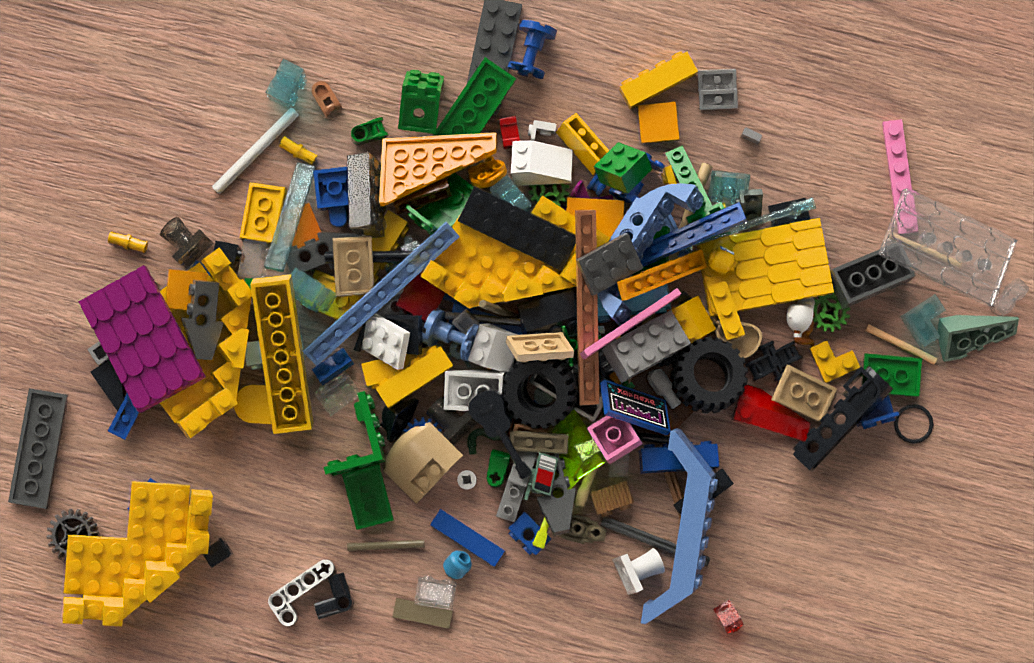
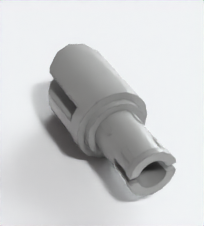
[647,369,681,409]

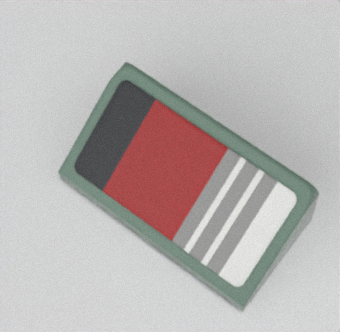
[531,452,558,496]

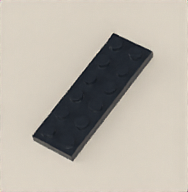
[458,186,576,271]

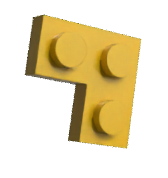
[809,341,860,383]

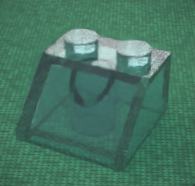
[707,170,750,204]

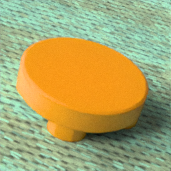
[468,156,507,188]

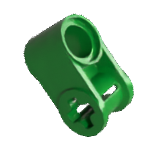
[351,117,389,145]
[486,449,511,488]

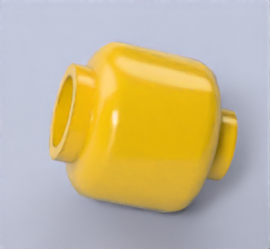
[707,246,737,274]

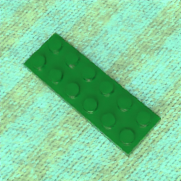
[432,57,517,136]

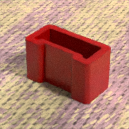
[499,116,520,149]

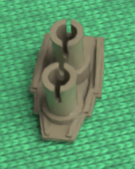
[558,515,607,544]

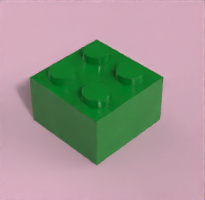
[594,142,652,194]

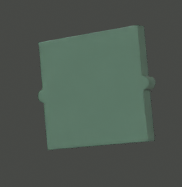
[524,465,536,500]

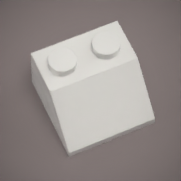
[468,323,517,373]

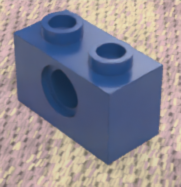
[508,512,552,555]

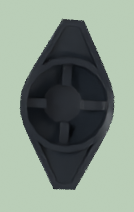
[380,398,420,442]

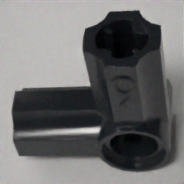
[314,572,354,620]

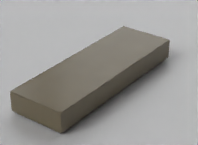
[510,430,569,454]
[392,598,453,629]

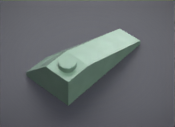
[937,315,1019,362]

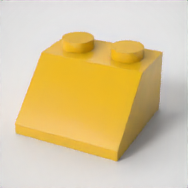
[671,296,716,343]

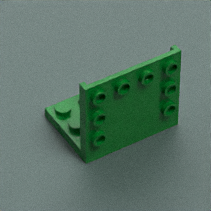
[323,391,386,477]

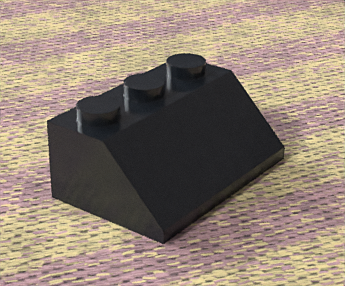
[517,288,577,335]

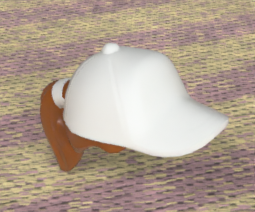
[786,297,815,347]

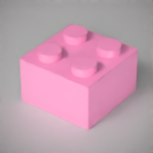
[587,416,643,464]

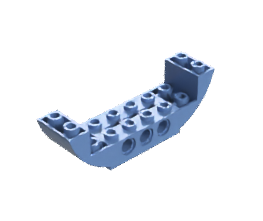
[598,183,704,326]

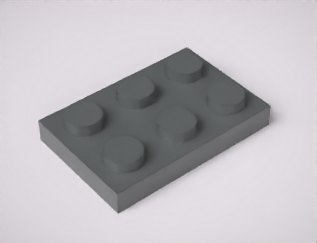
[576,233,643,295]

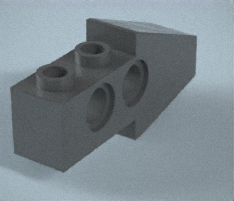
[284,232,359,276]
[181,280,223,360]
[536,453,576,536]

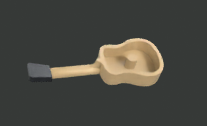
[677,291,762,358]

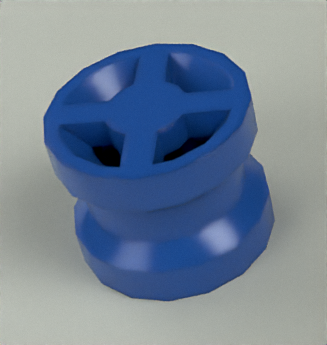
[587,174,607,197]

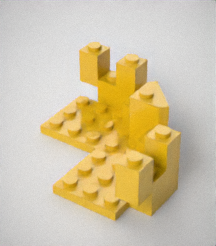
[420,195,611,309]
[160,247,252,439]
[62,481,213,627]

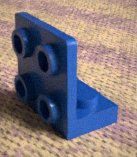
[857,394,899,429]

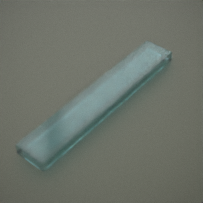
[264,162,316,272]

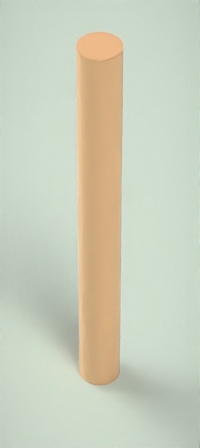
[865,324,937,365]

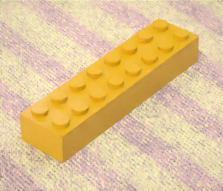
[250,274,314,434]

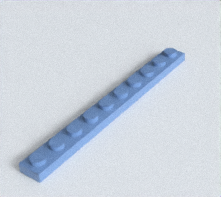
[303,222,460,366]

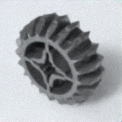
[46,509,99,560]

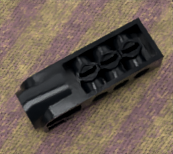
[793,366,893,472]

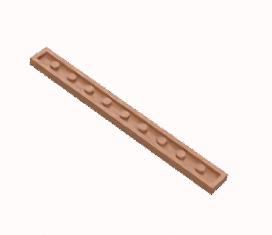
[575,210,599,405]

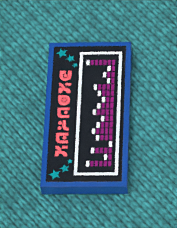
[600,379,671,435]

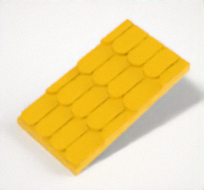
[696,218,834,317]

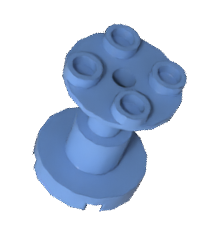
[422,309,479,362]

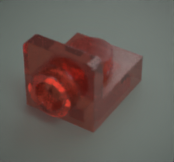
[713,599,744,634]

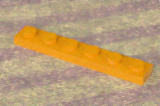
[617,249,707,301]

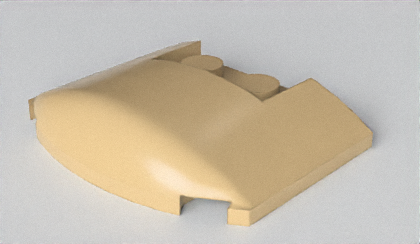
[384,422,463,504]

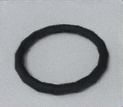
[894,404,934,444]

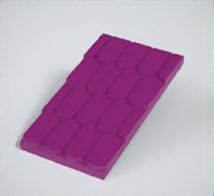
[78,265,206,413]

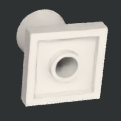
[613,548,665,595]

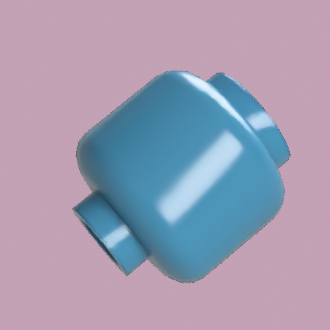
[443,551,472,579]

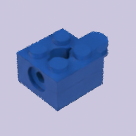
[313,166,357,227]

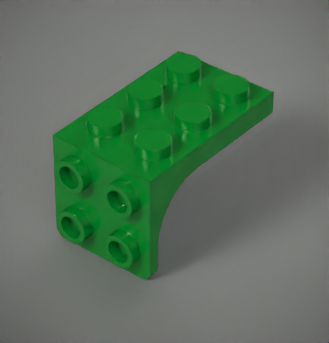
[405,173,474,236]

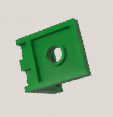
[398,70,444,134]

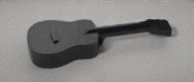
[468,389,533,479]

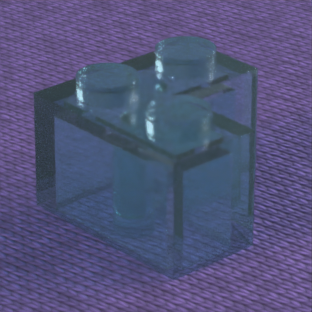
[900,294,946,348]

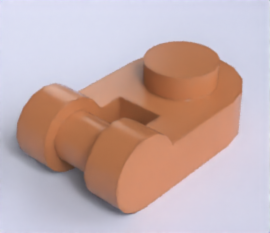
[312,81,342,117]

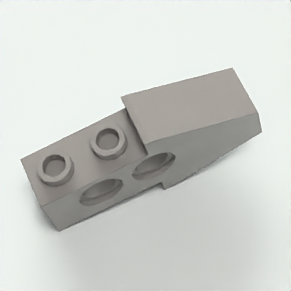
[496,451,537,522]

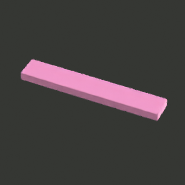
[580,288,681,359]

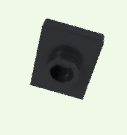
[203,537,234,568]

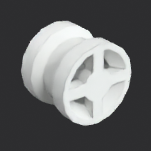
[457,470,477,490]

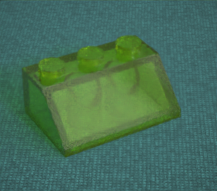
[552,410,607,481]

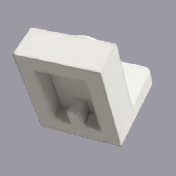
[528,120,557,141]

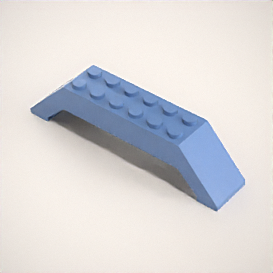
[641,428,718,624]

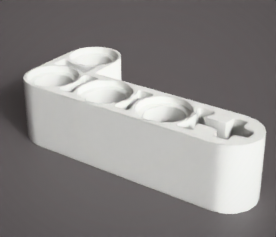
[268,560,335,626]

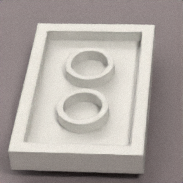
[362,313,410,370]

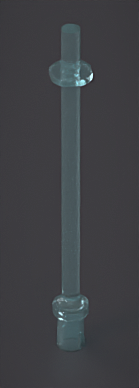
[681,197,816,253]

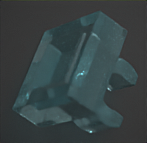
[401,236,420,251]

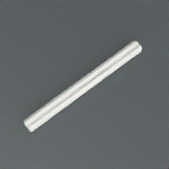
[212,108,299,194]

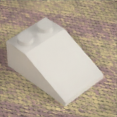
[511,141,573,186]
[444,370,506,411]

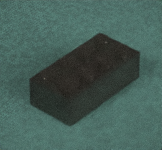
[347,152,387,238]

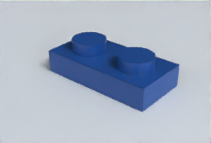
[312,348,354,385]

